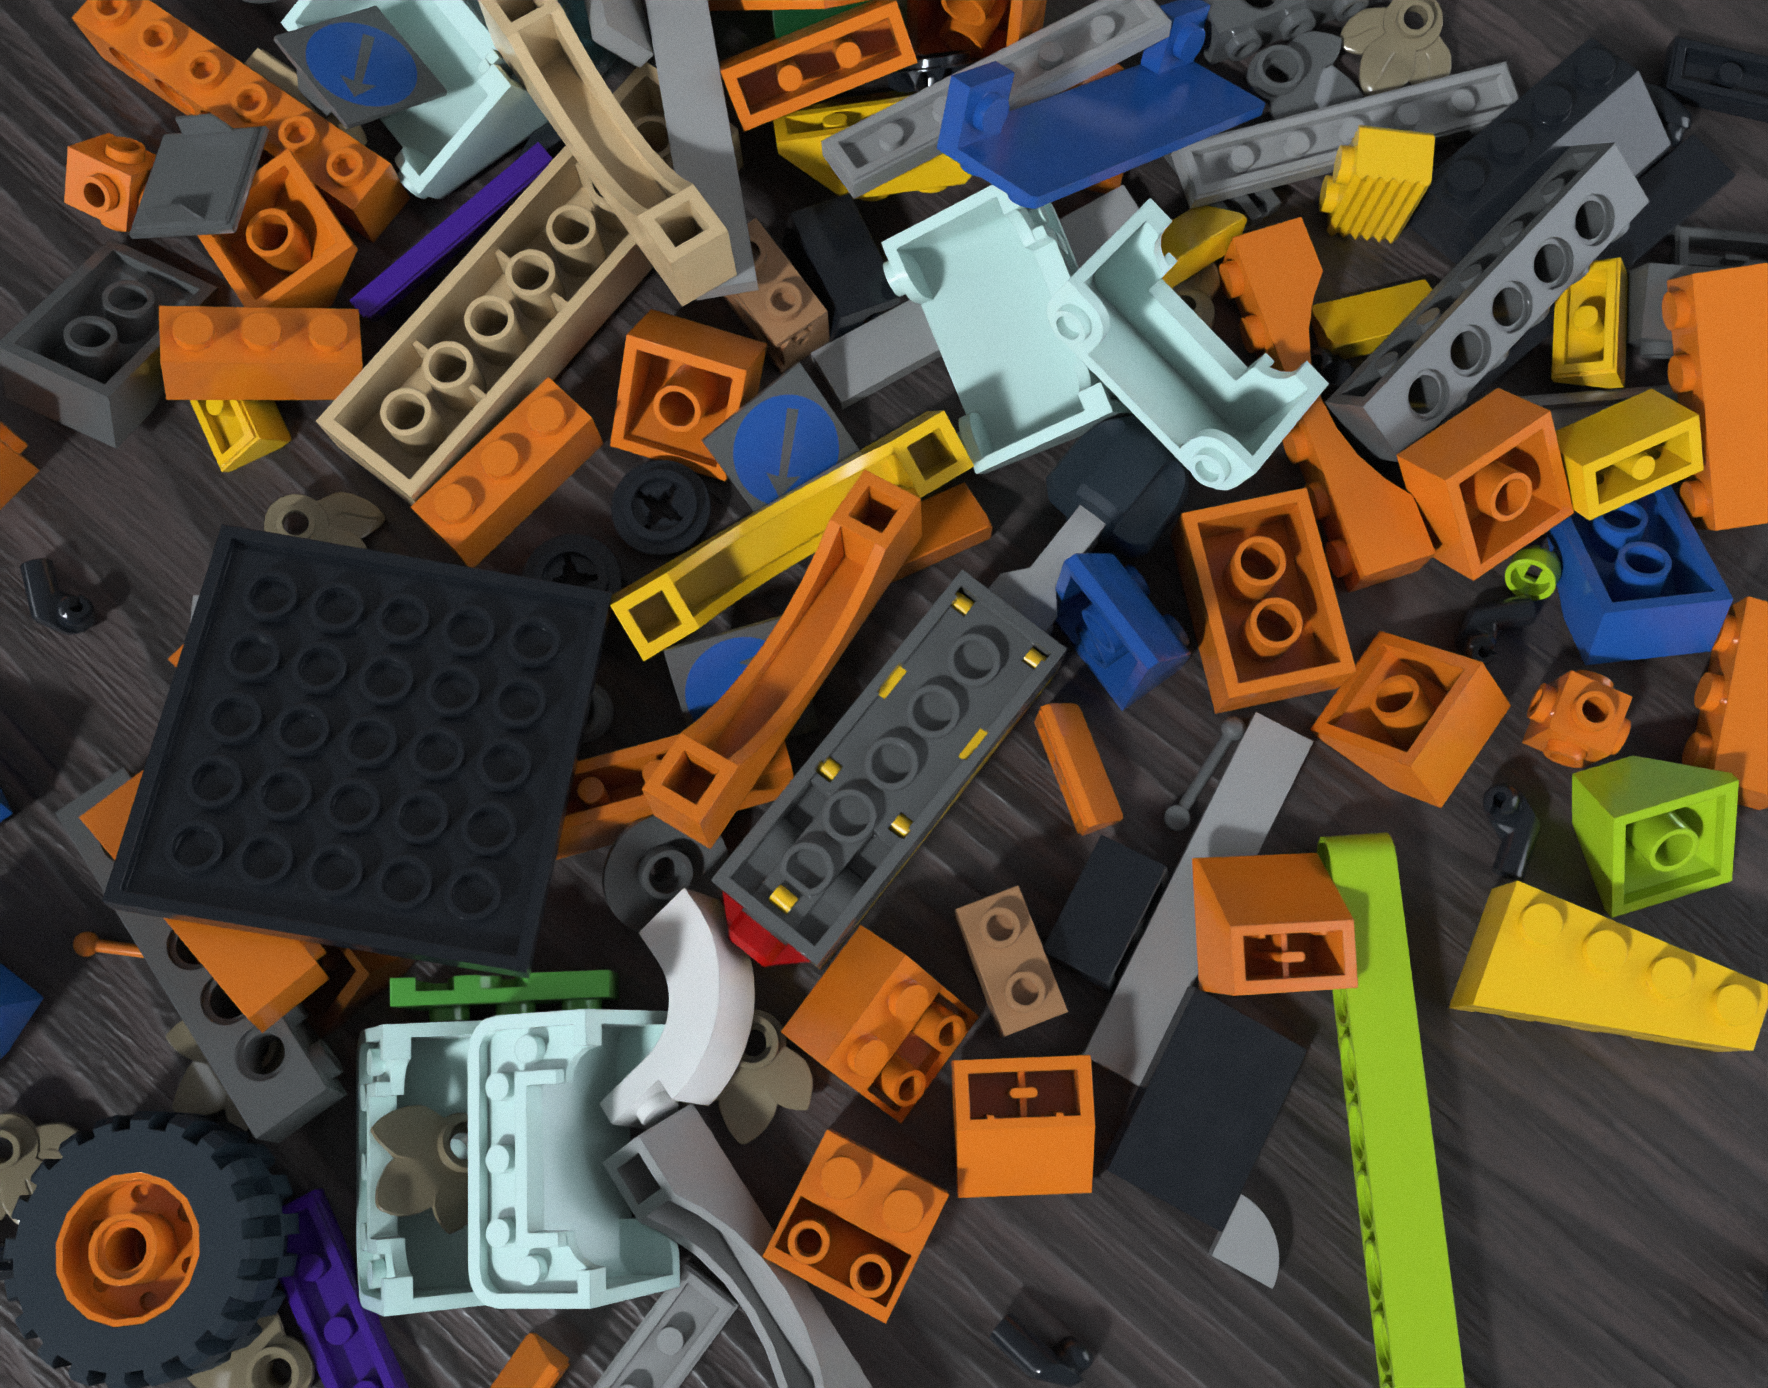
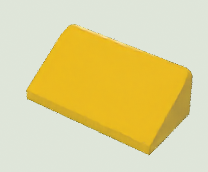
[1161,205,1247,288]
[1551,257,1628,389]
[1310,279,1433,360]
[190,400,291,472]

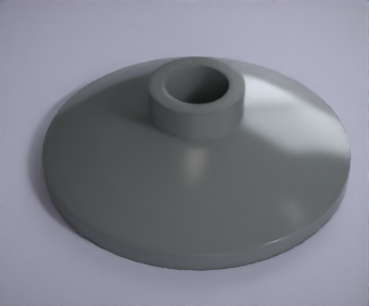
[602,814,729,933]

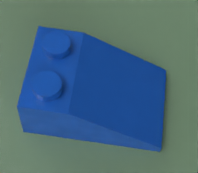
[1546,485,1733,665]
[1054,553,1192,711]

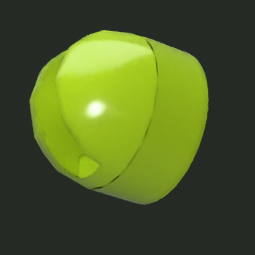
[1505,545,1561,601]

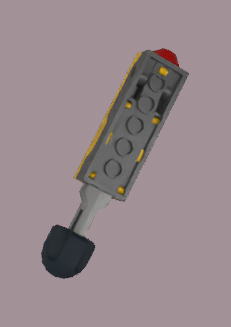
[711,415,1190,971]

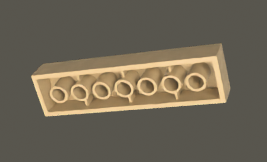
[316,62,744,505]

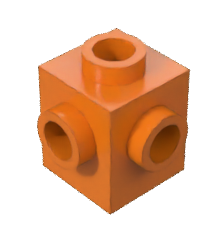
[64,133,156,232]
[1522,670,1633,768]

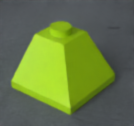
[1572,755,1739,918]

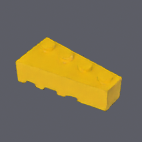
[1449,880,1768,1052]

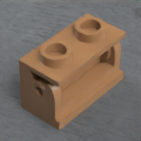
[723,218,830,374]
[954,886,1068,1038]

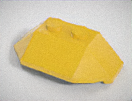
[773,91,972,201]

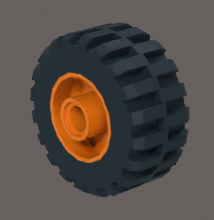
[3,1111,300,1388]

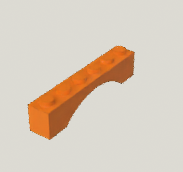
[1219,217,1436,593]
[642,469,922,849]

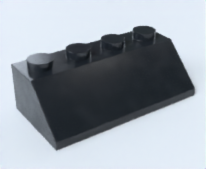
[1409,37,1671,265]

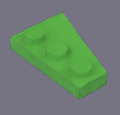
[390,970,619,1023]

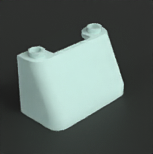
[281,0,549,199]
[881,185,1133,474]
[1047,198,1329,490]
[468,1009,680,1309]
[356,1020,485,1317]

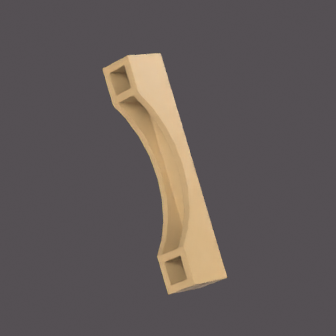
[478,0,737,307]

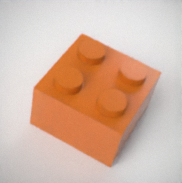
[1396,388,1574,581]

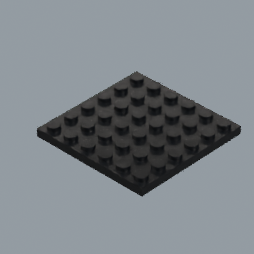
[102,524,613,979]

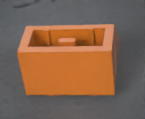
[1192,853,1358,996]
[781,925,979,1124]
[951,1055,1095,1198]
[762,1128,949,1324]

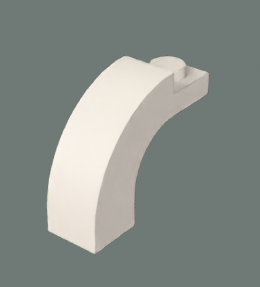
[599,887,755,1129]

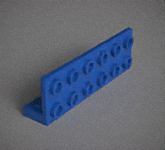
[937,0,1265,209]

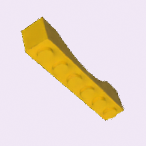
[610,410,974,661]

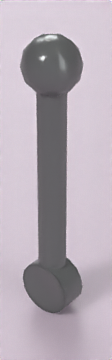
[1163,716,1246,832]

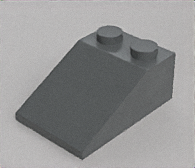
[0,238,218,449]

